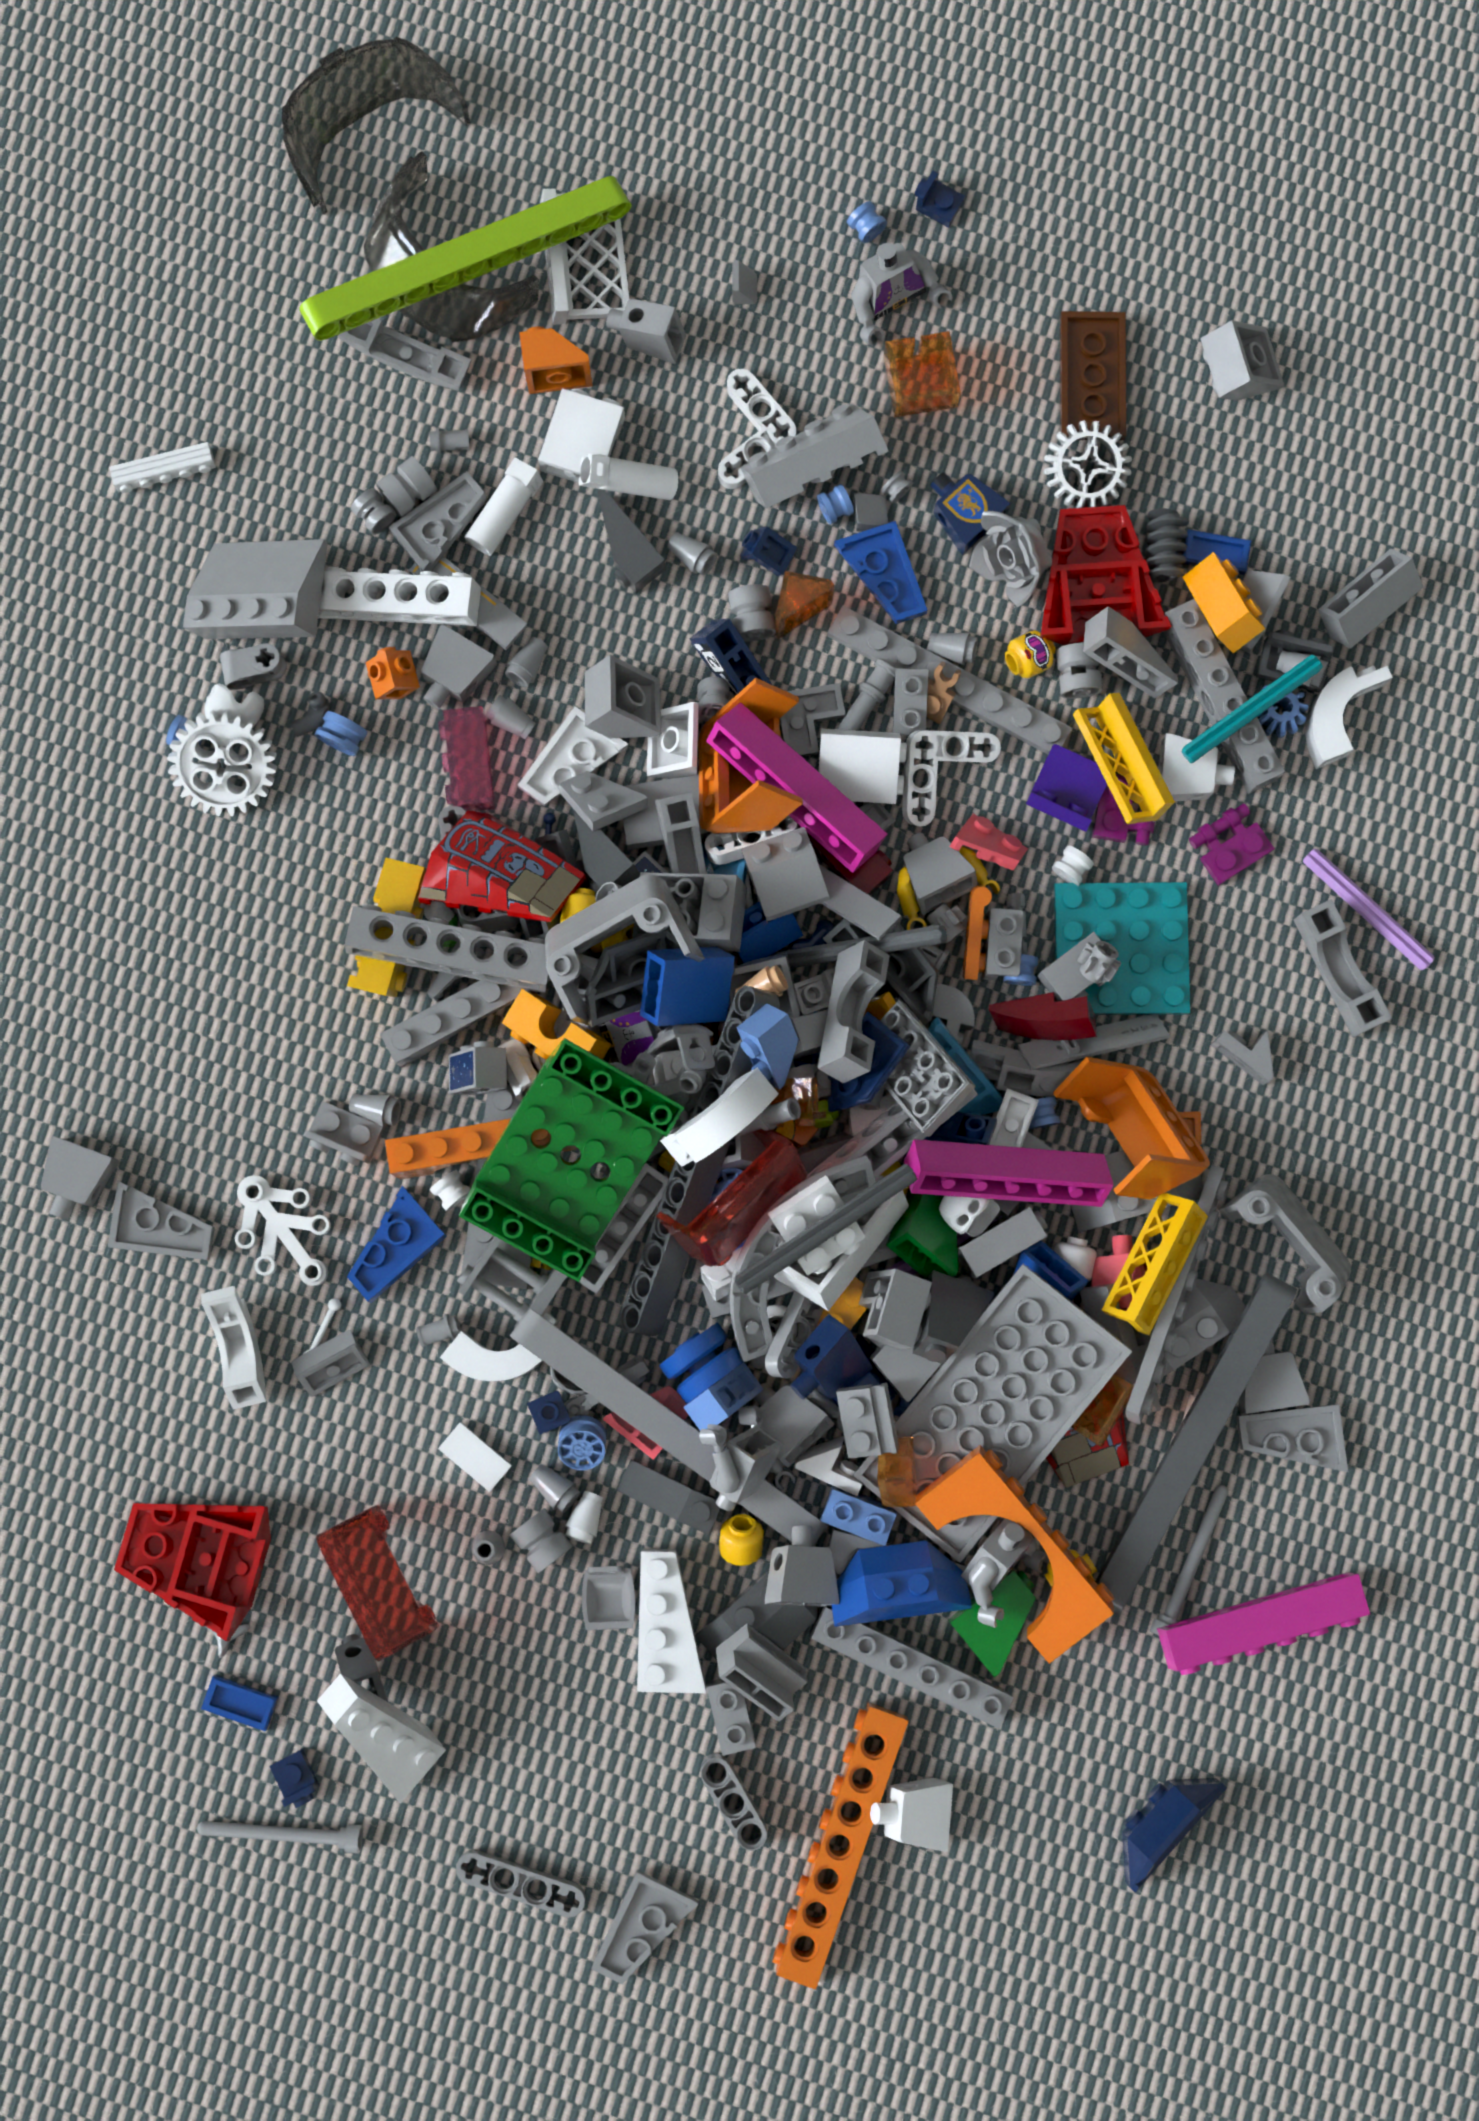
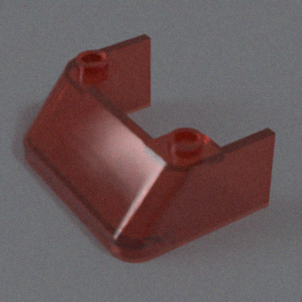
[656,1129,807,1267]
[316,1504,439,1662]

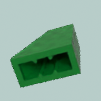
[886,1190,959,1278]
[948,1569,1036,1678]

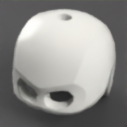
[204,683,264,728]
[939,1196,1000,1237]

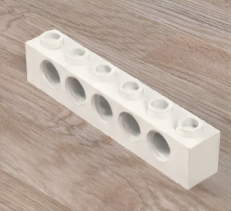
[318,567,481,626]

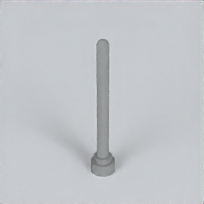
[1150,1485,1228,1636]
[197,1821,363,1854]

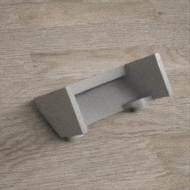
[545,874,705,1025]

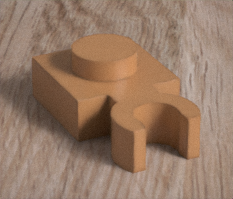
[927,661,961,724]

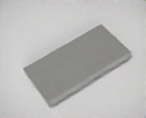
[623,775,711,850]
[880,1000,976,1137]

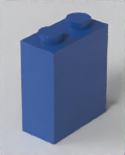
[640,946,735,1026]

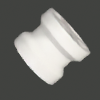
[1052,846,1094,886]
[430,1170,471,1211]

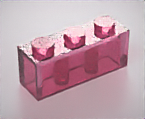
[438,706,495,811]

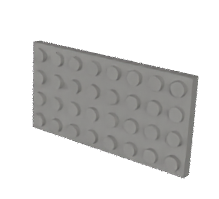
[853,1263,1132,1563]

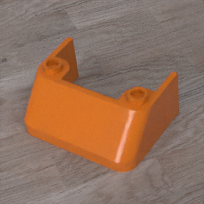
[698,678,803,834]
[1053,1057,1210,1200]

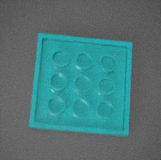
[1054,882,1190,1015]

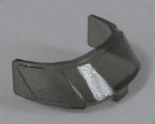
[282,37,471,215]
[364,151,539,342]

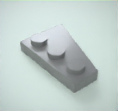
[388,471,487,571]

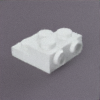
[767,1175,866,1276]

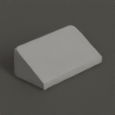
[292,1330,370,1397]

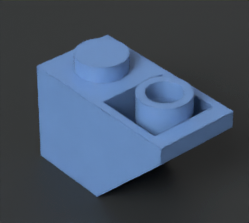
[736,1003,799,1090]

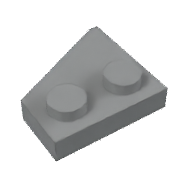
[559,771,648,831]

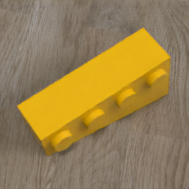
[347,857,427,997]

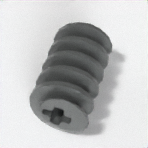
[1145,508,1189,582]

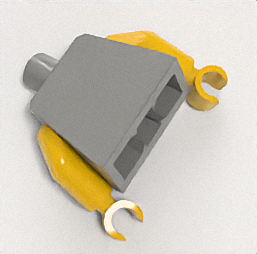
[897,833,1000,930]

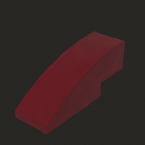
[989,992,1097,1041]

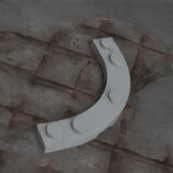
[730,1156,875,1362]

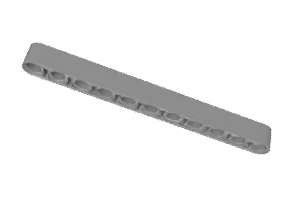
[510,1308,828,1546]

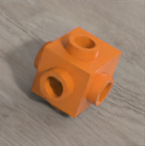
[365,647,420,699]

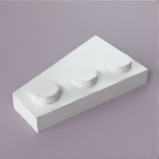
[518,706,628,806]

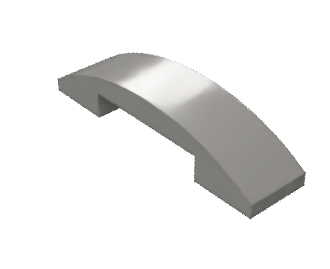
[339,319,472,390]

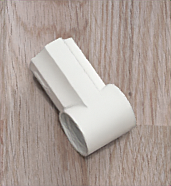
[498,1038,538,1102]

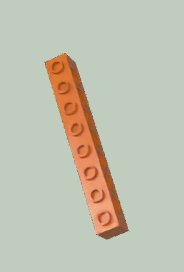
[772,1702,909,1990]

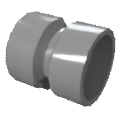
[375,456,437,518]
[728,584,776,642]
[1055,642,1103,699]
[509,1508,573,1574]

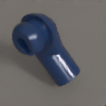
[792,919,834,950]

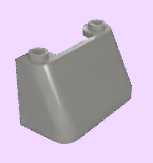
[1218,1174,1351,1314]

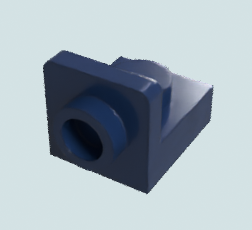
[914,170,965,228]
[740,526,798,576]
[527,1391,571,1435]
[269,1748,320,1808]

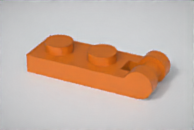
[962,885,992,980]

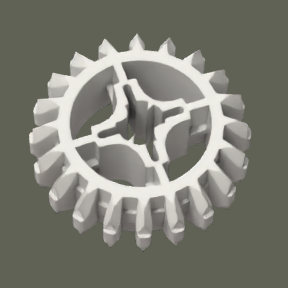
[1043,420,1132,508]

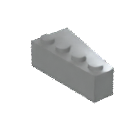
[740,404,889,508]

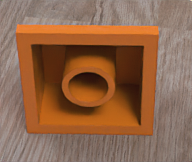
[519,326,593,394]

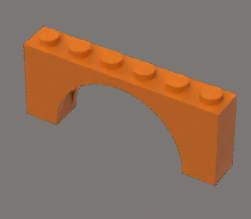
[385,1118,578,1180]
[915,1445,1115,1664]

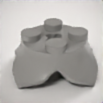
[969,511,1052,607]

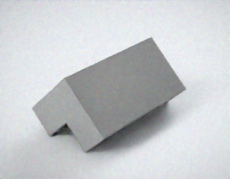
[716,1623,808,1722]

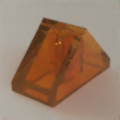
[877,1437,917,1507]

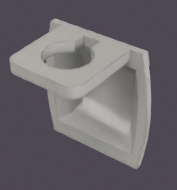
[646,1023,715,1071]
[582,1566,635,1631]

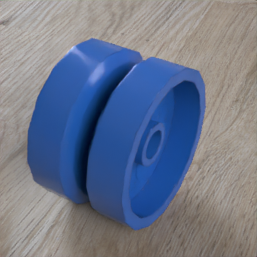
[659,1322,744,1404]

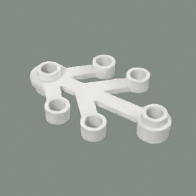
[235,1175,331,1286]

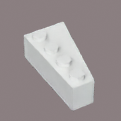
[317,1674,446,1804]

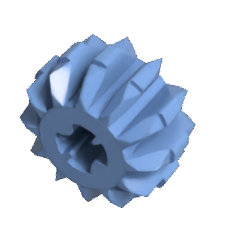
[1257,685,1308,738]

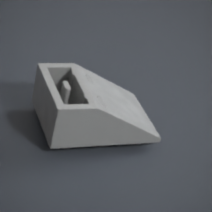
[632,872,747,952]

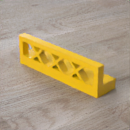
[1073,692,1175,824]
[1101,1193,1208,1335]

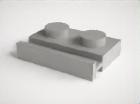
[836,1383,899,1458]

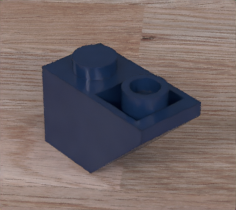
[923,1112,997,1145]

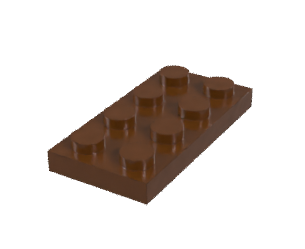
[1060,311,1126,440]

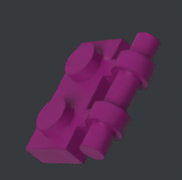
[1092,773,1155,846]
[1189,803,1275,886]

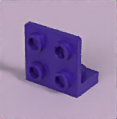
[1026,744,1107,832]

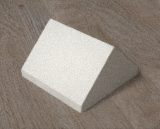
[647,702,699,778]

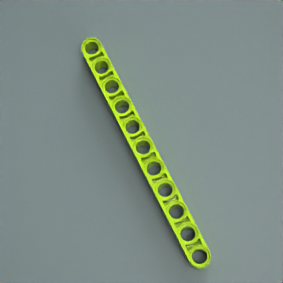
[299,176,632,341]

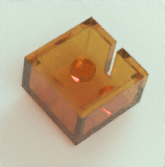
[883,331,961,418]

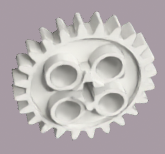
[167,709,277,816]

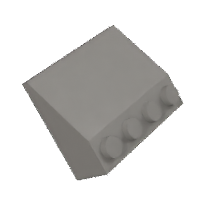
[183,539,328,639]

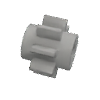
[926,903,967,944]
[1077,941,1121,983]

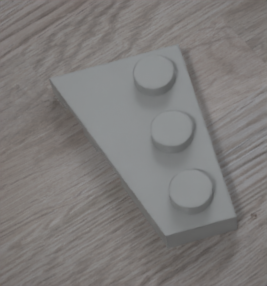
[108,1181,215,1260]
[1236,1404,1349,1473]
[591,1870,699,1984]

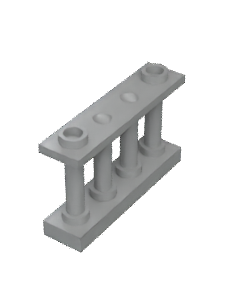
[457,1236,567,1328]

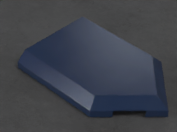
[828,1011,911,1112]

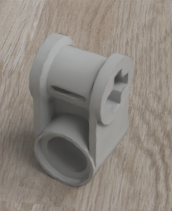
[220,643,287,690]

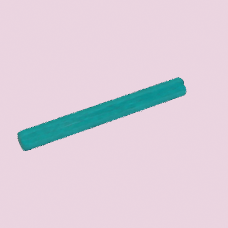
[1181,654,1323,763]

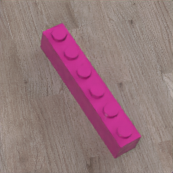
[706,702,888,873]
[903,1139,1114,1207]
[1157,1572,1370,1675]

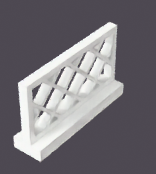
[540,189,629,325]

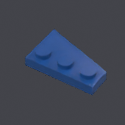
[834,521,928,624]
[347,1186,447,1303]

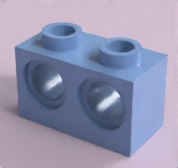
[683,1362,764,1430]
[821,1485,897,1546]

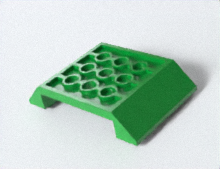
[459,1038,685,1282]

